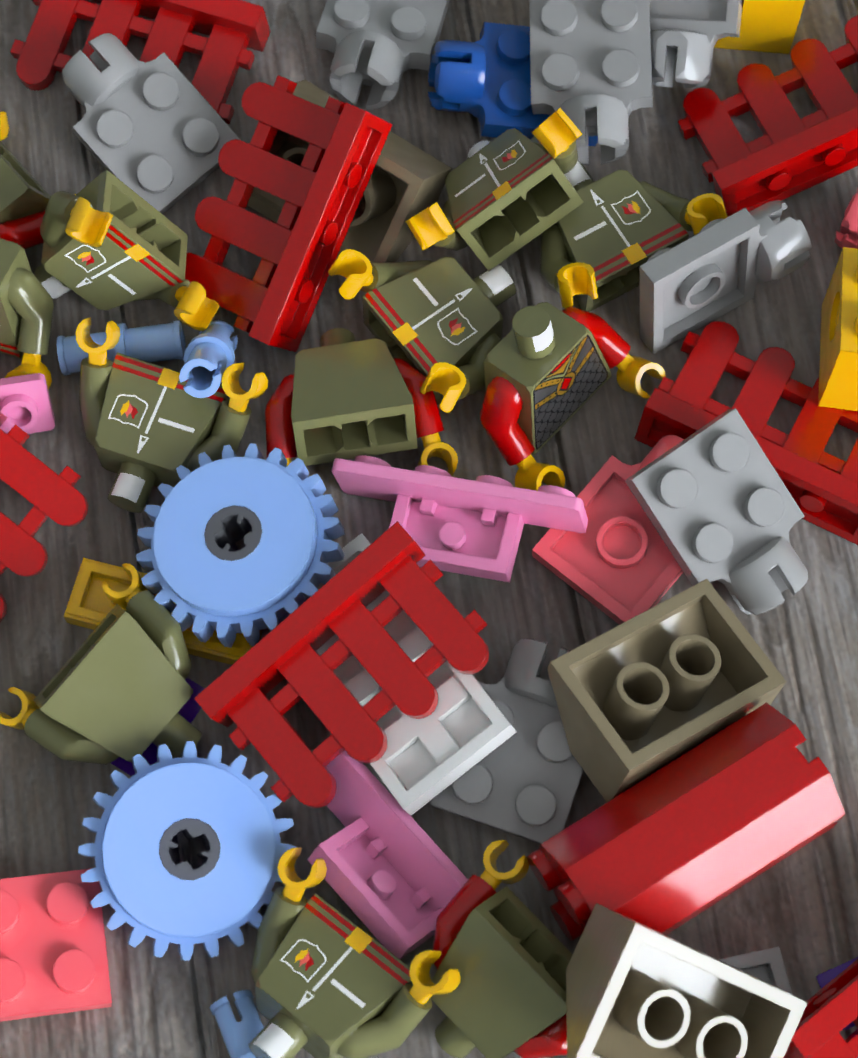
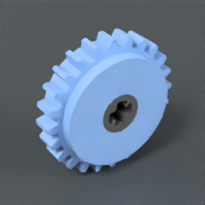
[136,443,345,648]
[78,741,297,961]

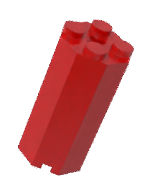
[527,702,845,941]

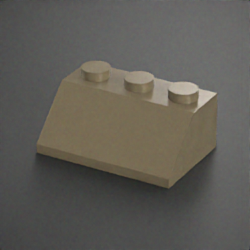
[247,80,452,262]
[547,579,787,802]
[566,903,808,1058]

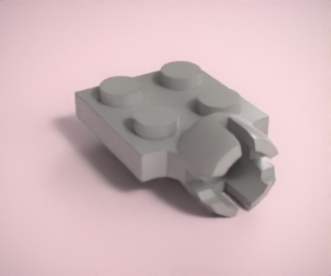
[316,0,451,110]
[529,0,653,165]
[649,0,743,88]
[62,33,240,214]
[640,200,812,355]
[625,408,808,615]
[431,639,583,844]

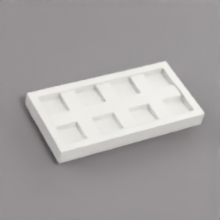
[316,533,517,816]

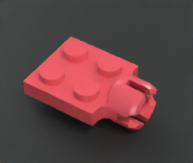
[532,435,684,625]
[0,868,112,1022]

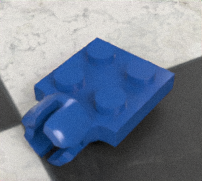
[428,22,598,146]

